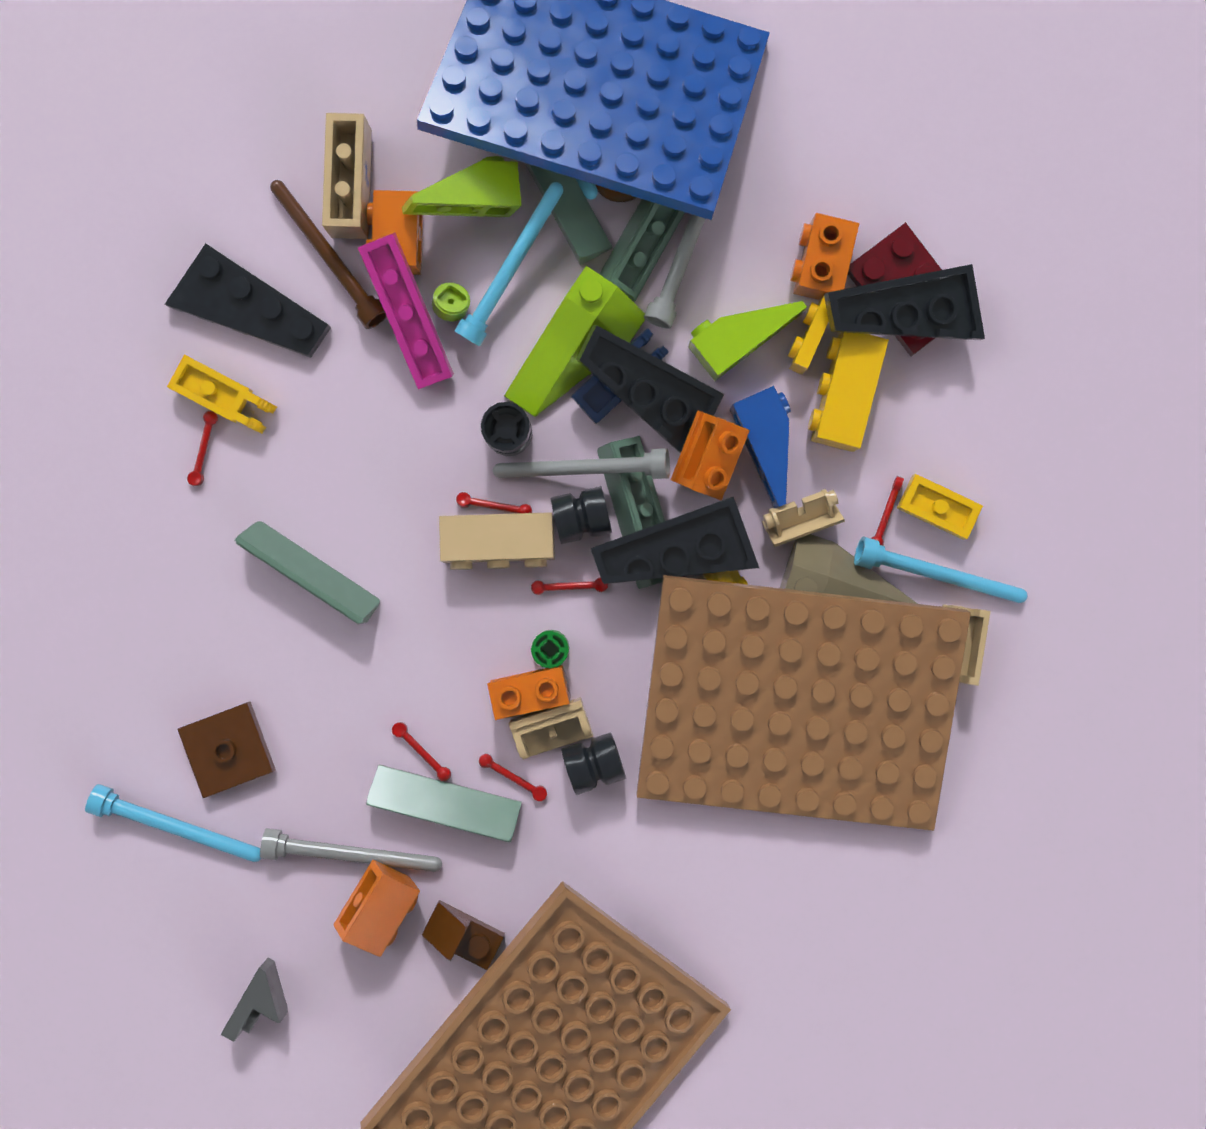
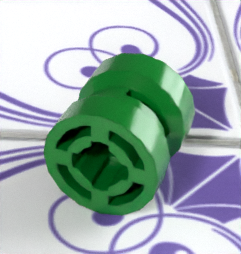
[531,630,570,668]

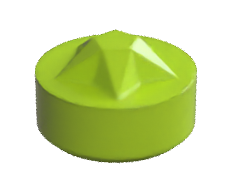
[432,282,470,322]

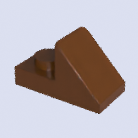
[422,900,505,970]

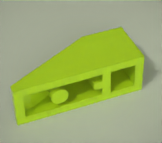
[402,156,522,217]
[688,301,807,381]

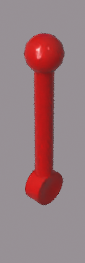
[187,411,218,486]
[871,476,904,546]
[456,492,532,513]
[531,577,608,595]
[392,722,451,782]
[479,754,547,801]

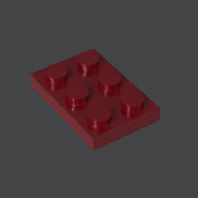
[848,222,942,357]

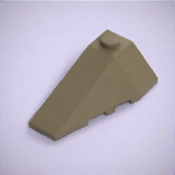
[780,534,918,604]

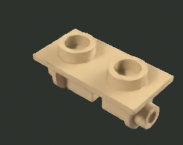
[762,489,845,547]

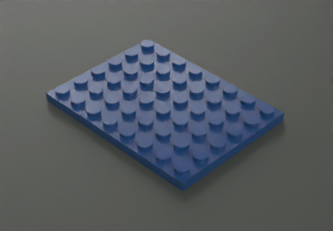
[417,0,770,220]

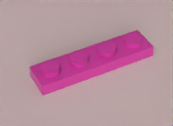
[358,233,454,389]

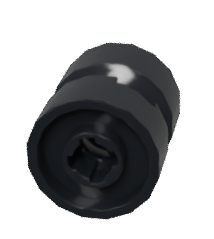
[481,402,533,456]
[550,486,612,545]
[561,732,626,795]

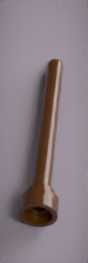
[270,180,387,329]

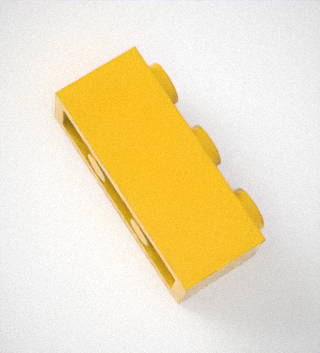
[808,332,889,452]

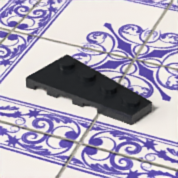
[164,243,331,358]
[824,264,985,340]
[576,325,724,454]
[590,496,759,584]

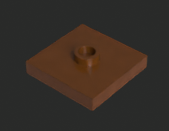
[177,701,276,798]

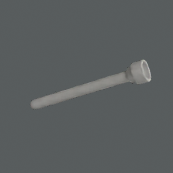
[644,214,705,329]
[493,448,670,479]
[260,828,442,872]

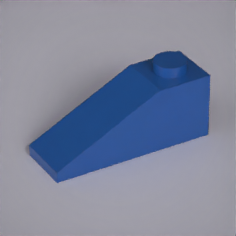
[729,386,791,508]

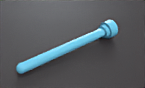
[455,182,563,346]
[854,536,1028,603]
[85,784,262,862]

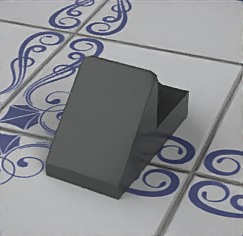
[221,958,288,1042]

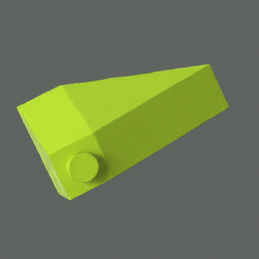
[504,265,645,417]

